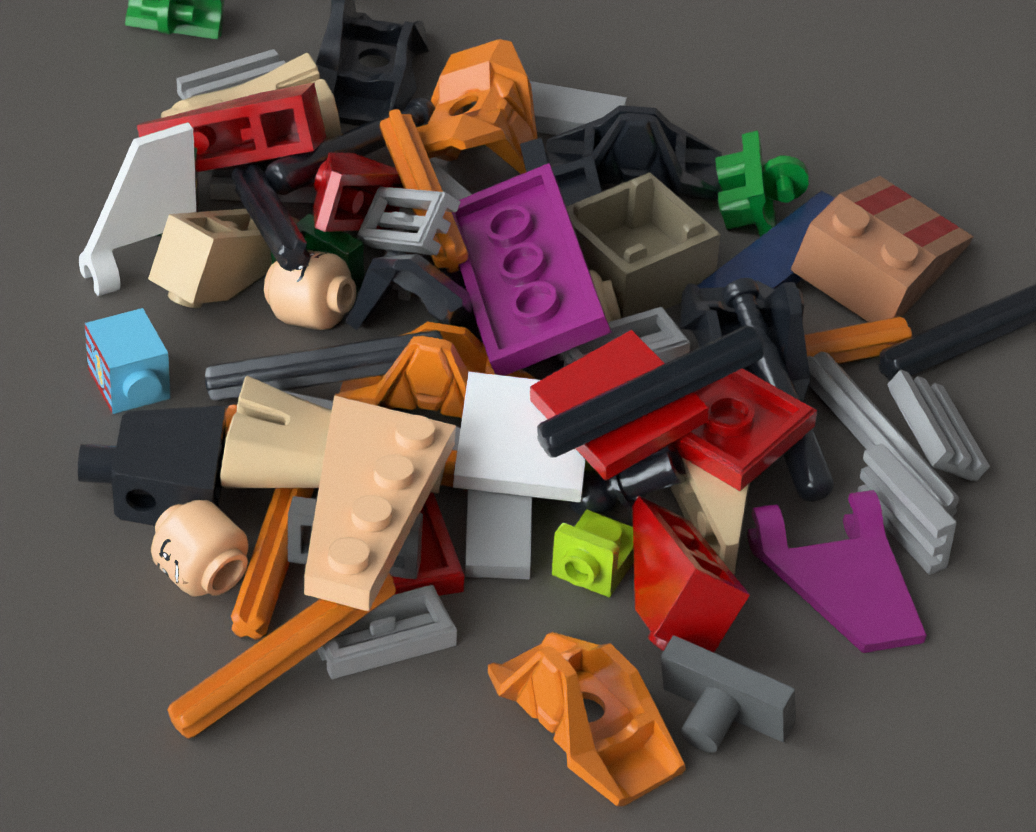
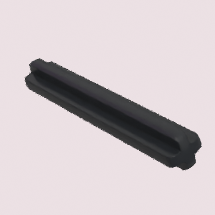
[231,163,311,272]
[878,284,1036,381]
[537,326,764,458]
[205,330,444,401]

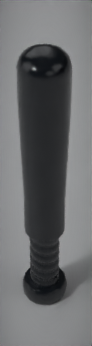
[265,98,435,195]
[722,278,834,502]

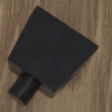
[78,406,227,526]

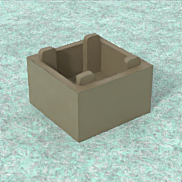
[567,172,721,319]

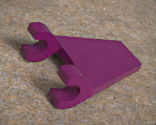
[747,490,927,653]

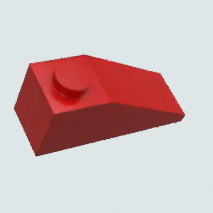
[137,83,327,172]
[313,153,404,232]
[632,496,750,653]

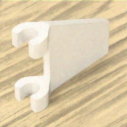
[79,122,196,297]

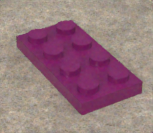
[451,163,612,376]

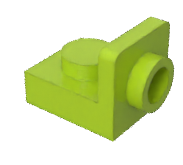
[552,510,634,598]

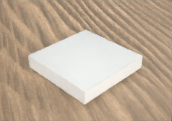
[453,372,585,502]

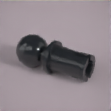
[569,443,686,517]

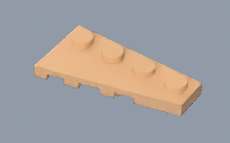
[304,395,456,611]

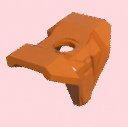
[417,39,537,174]
[335,322,538,418]
[488,632,686,806]

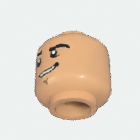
[264,250,356,330]
[151,500,249,597]

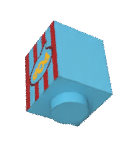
[85,308,170,414]

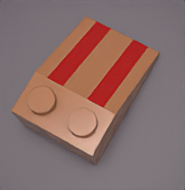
[791,176,974,322]

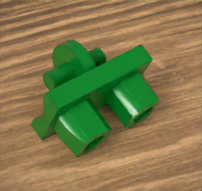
[125,0,224,40]
[715,130,809,237]

